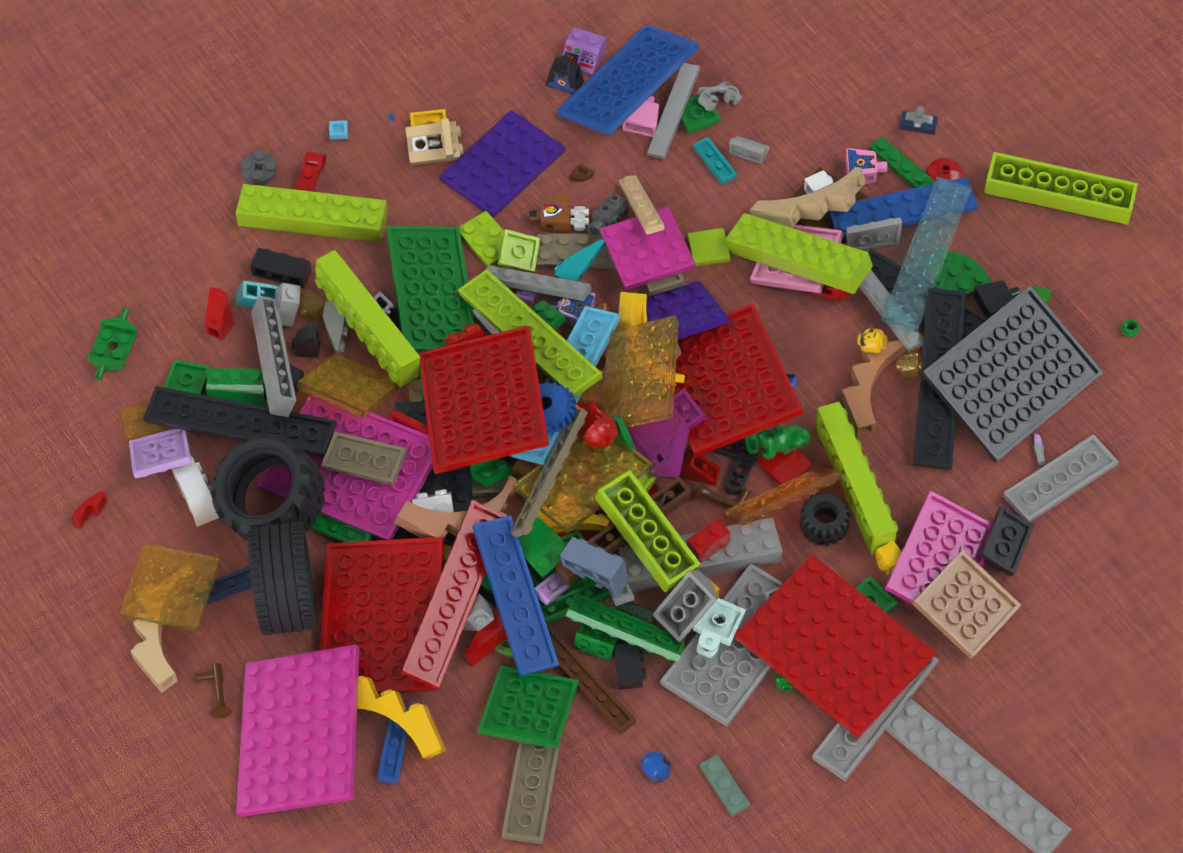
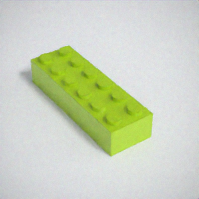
[595,470,701,593]

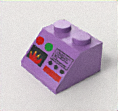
[562,27,606,76]

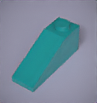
[554,239,605,282]
[236,280,279,308]

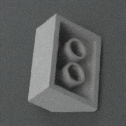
[652,570,718,642]

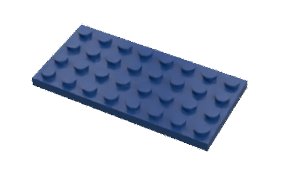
[556,24,700,136]

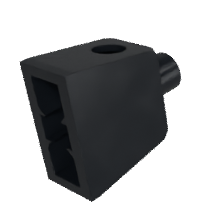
[973,281,1021,319]

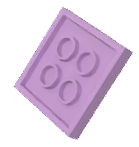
[129,428,192,478]

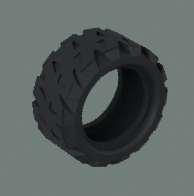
[211,434,325,542]

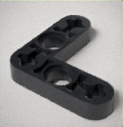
[711,440,757,495]

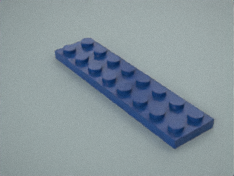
[827,177,978,240]
[472,516,559,677]

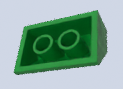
[206,368,266,407]

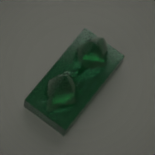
[613,601,656,623]

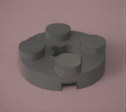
[240,150,277,185]

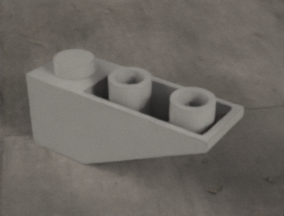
[322,301,349,360]

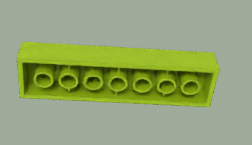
[984,152,1138,225]
[236,184,388,243]
[725,213,873,294]
[315,250,420,387]
[815,402,898,556]

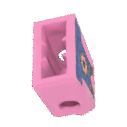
[845,148,887,185]

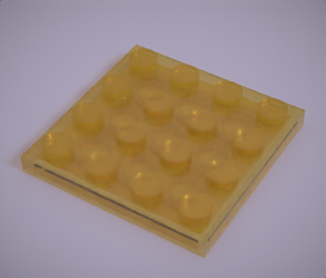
[297,353,399,418]
[120,543,221,631]

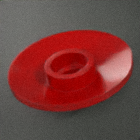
[927,158,963,183]

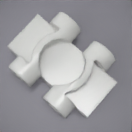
[571,206,589,231]

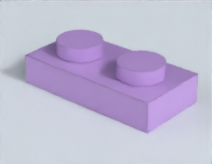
[535,572,571,605]

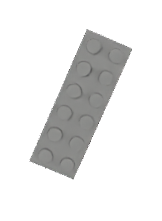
[1003,434,1119,523]

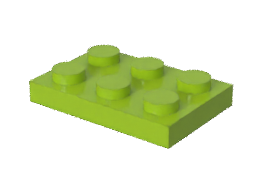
[459,211,504,267]

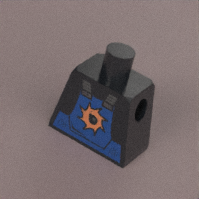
[546,56,584,94]

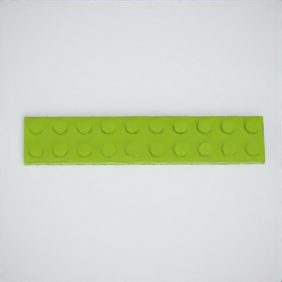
[458,269,603,398]

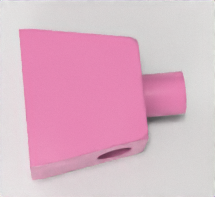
[623,96,659,137]

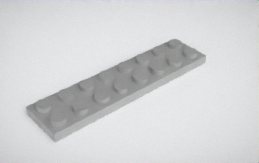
[812,657,939,782]

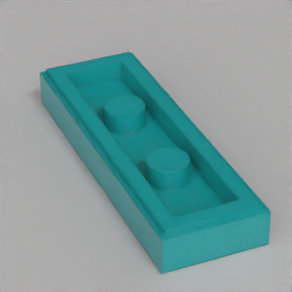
[693,137,737,185]

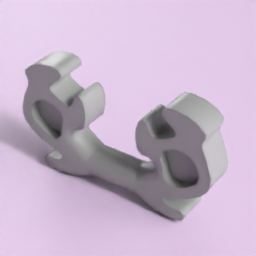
[697,81,742,111]

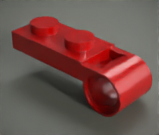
[294,151,326,192]

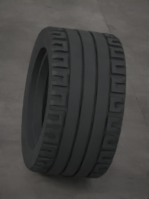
[247,521,317,635]

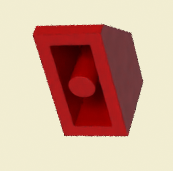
[680,450,720,485]

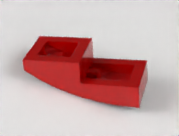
[71,490,108,529]

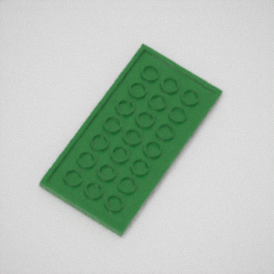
[386,226,474,353]

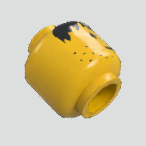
[857,328,887,354]

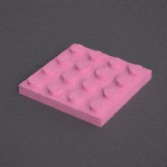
[750,225,844,293]

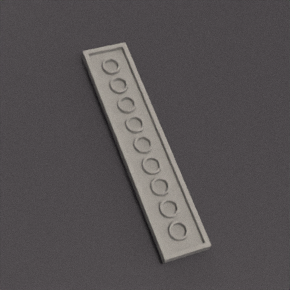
[886,699,1072,853]

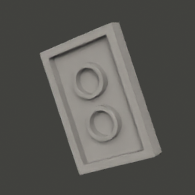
[844,217,902,251]

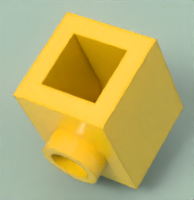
[875,541,901,576]

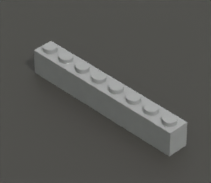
[251,296,296,417]

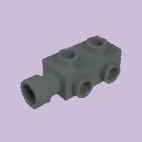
[587,193,629,237]

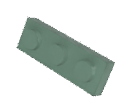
[700,754,750,817]

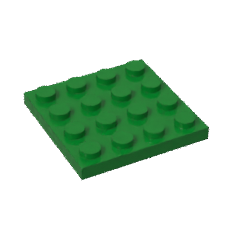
[478,665,579,749]

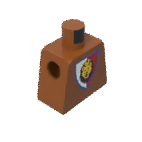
[529,194,571,233]

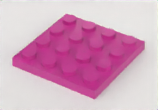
[600,207,695,291]

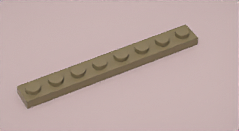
[511,408,587,538]

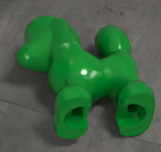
[745,425,810,459]

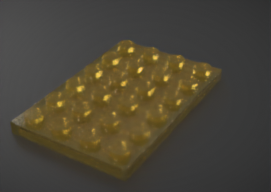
[602,316,679,427]
[513,434,653,533]

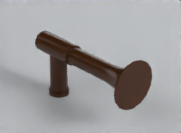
[695,481,751,515]
[195,663,232,718]

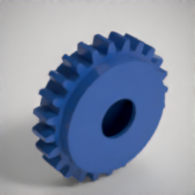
[539,382,577,435]

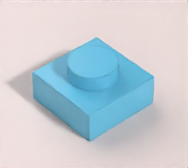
[329,120,348,140]

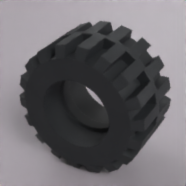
[800,491,850,546]

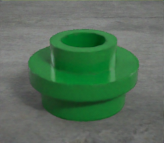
[1121,319,1140,337]

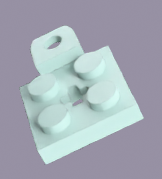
[693,598,746,658]

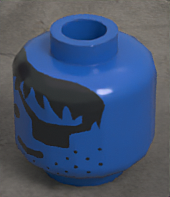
[641,751,672,782]

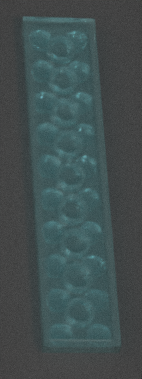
[881,177,972,332]

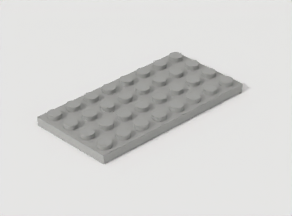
[660,563,783,727]

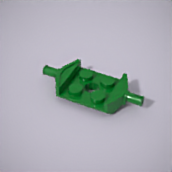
[86,308,138,381]

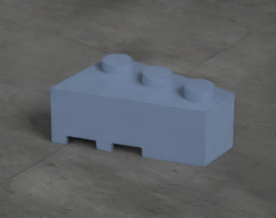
[560,537,629,599]

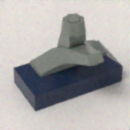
[899,106,938,135]

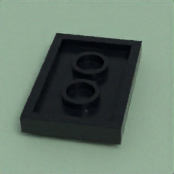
[979,506,1034,576]

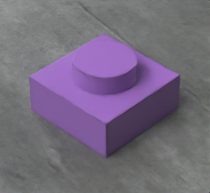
[516,289,539,305]

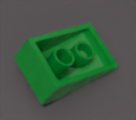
[518,516,567,581]

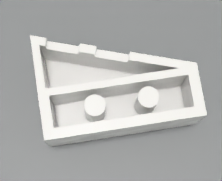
[172,456,219,527]

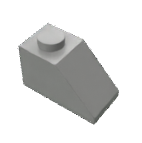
[275,283,300,328]
[463,594,494,631]

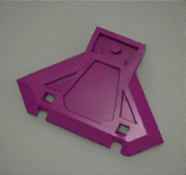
[612,388,706,479]

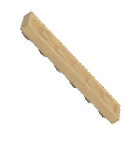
[619,175,665,235]

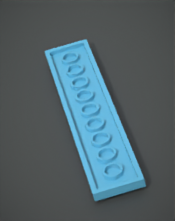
[510,306,620,465]

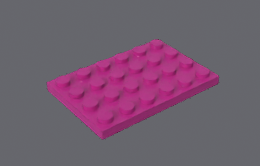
[884,491,992,604]

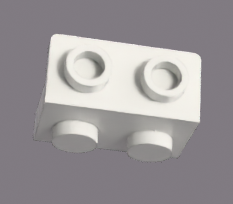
[412,489,454,512]

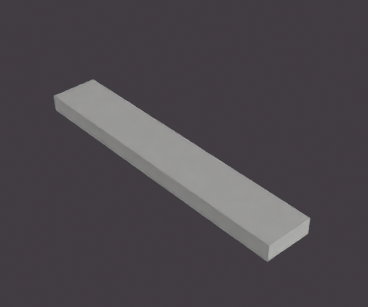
[647,63,700,159]

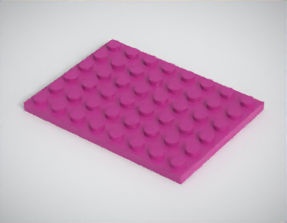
[256,390,433,540]
[236,645,359,817]

